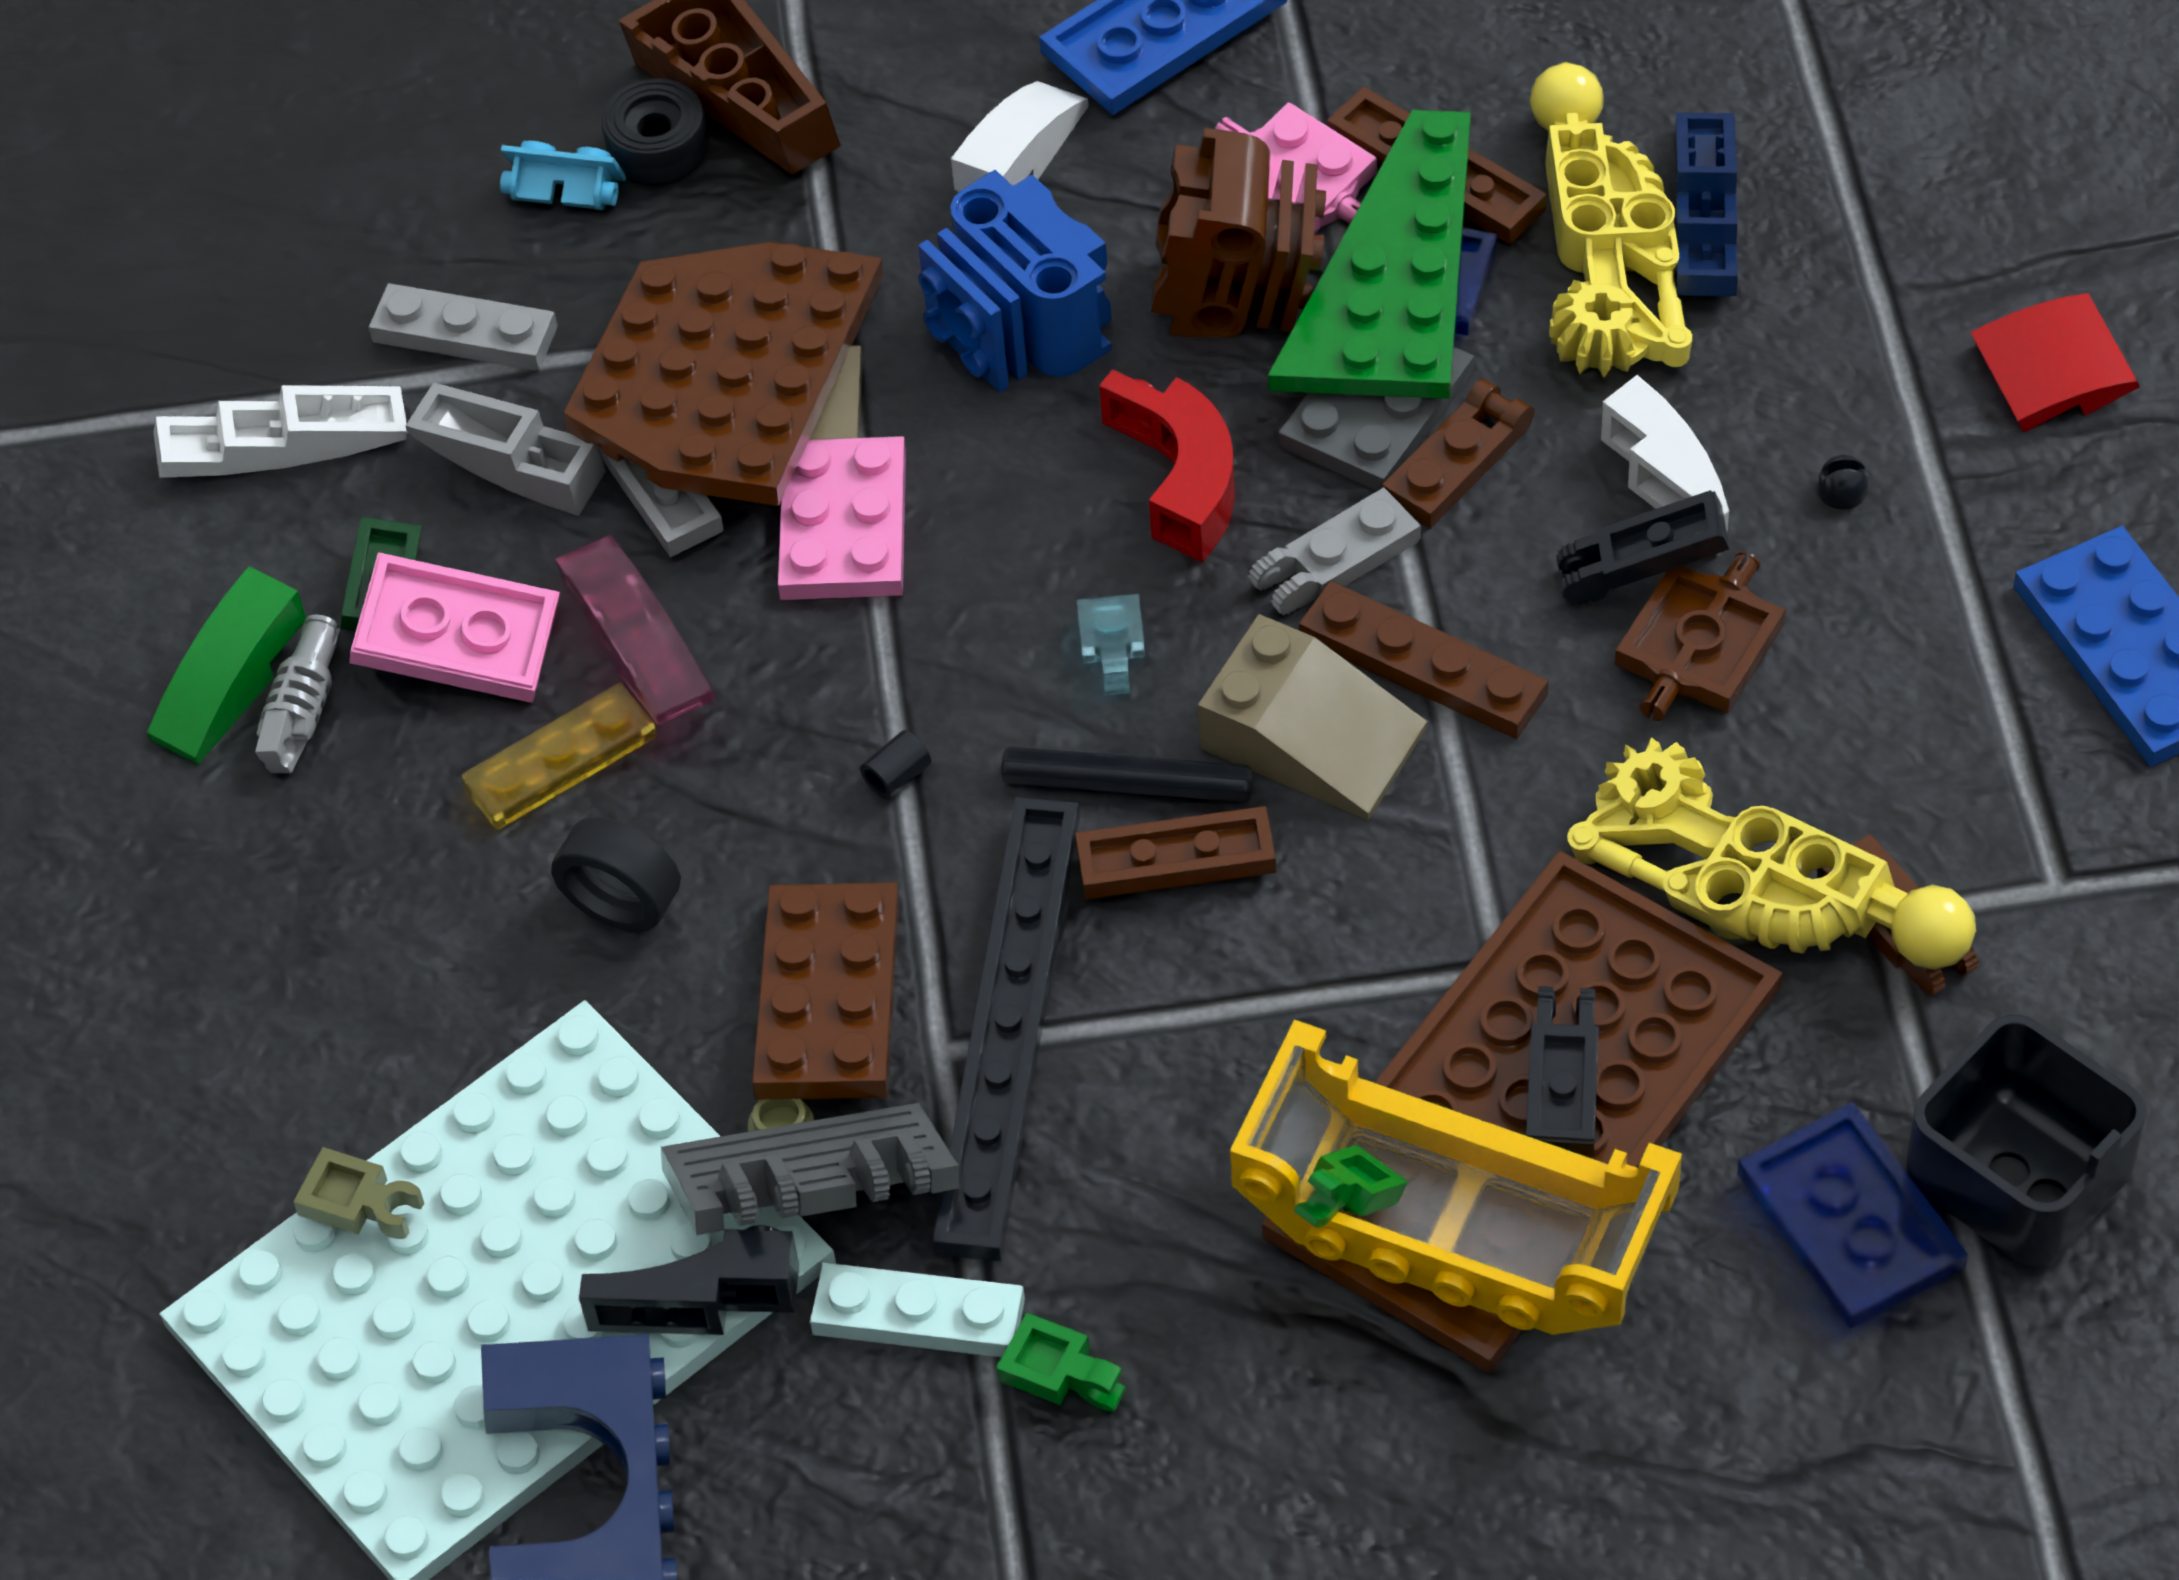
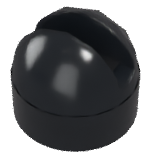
[1818,454,1868,509]

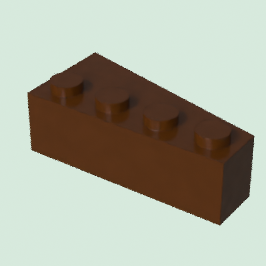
[618,0,841,175]

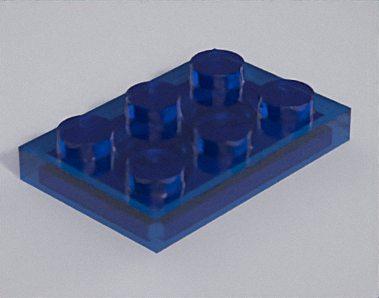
[1737,1102,1968,1329]

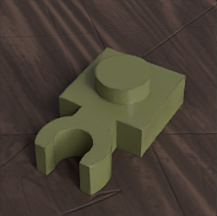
[293,1147,424,1239]

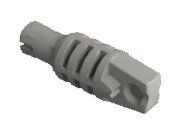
[255,614,342,773]

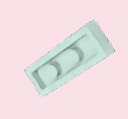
[810,1263,1025,1357]

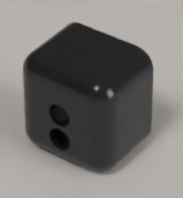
[1906,1014,2147,1266]

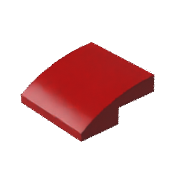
[1970,293,2140,433]

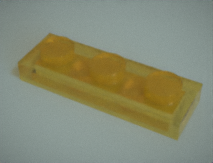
[461,682,657,830]

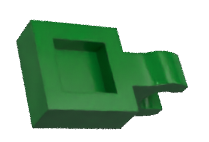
[1294,1144,1408,1228]
[996,1313,1126,1412]

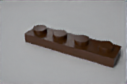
[1327,86,1547,244]
[1299,580,1549,739]

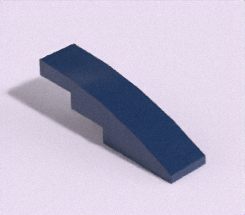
[1675,112,1738,296]

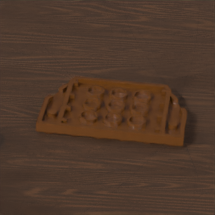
[563,242,883,506]

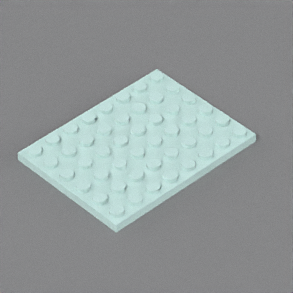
[159,1000,836,1580]

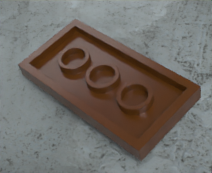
[752,882,900,1100]

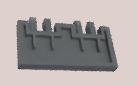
[661,1103,959,1235]

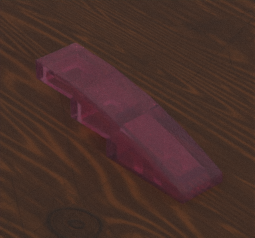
[555,535,715,725]

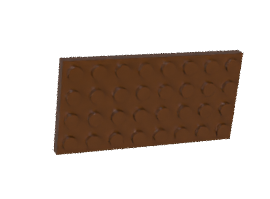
[1262,850,1783,1373]

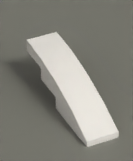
[154,385,408,478]

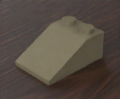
[1198,614,1427,821]

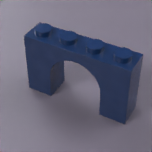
[481,1334,677,1580]

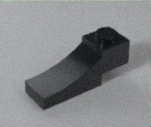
[579,1225,799,1335]

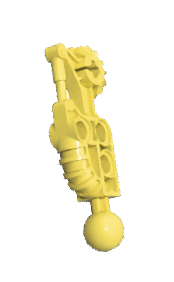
[1530,62,1692,378]
[1567,737,1976,970]

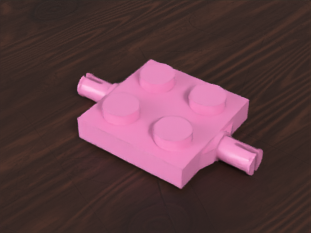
[1215,102,1378,233]

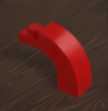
[1099,369,1235,563]

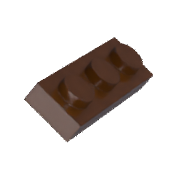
[1075,806,1276,900]

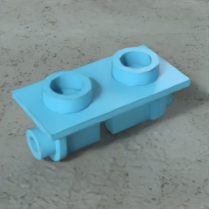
[500,141,626,210]

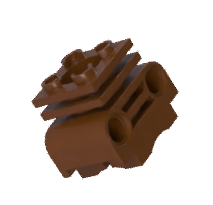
[1151,128,1326,338]

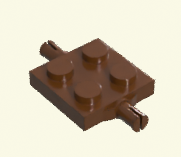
[1615,551,1786,721]

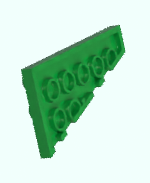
[1268,110,1471,399]

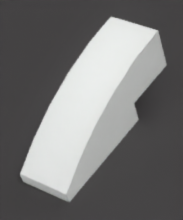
[951,81,1088,192]
[1601,375,1729,556]

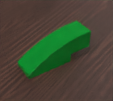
[147,566,306,765]

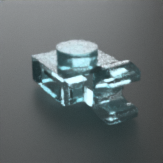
[1077,594,1145,696]

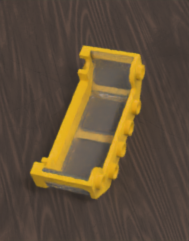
[1230,1020,1682,1335]

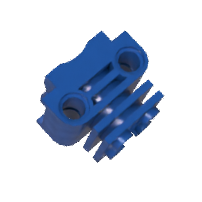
[918,169,1112,393]

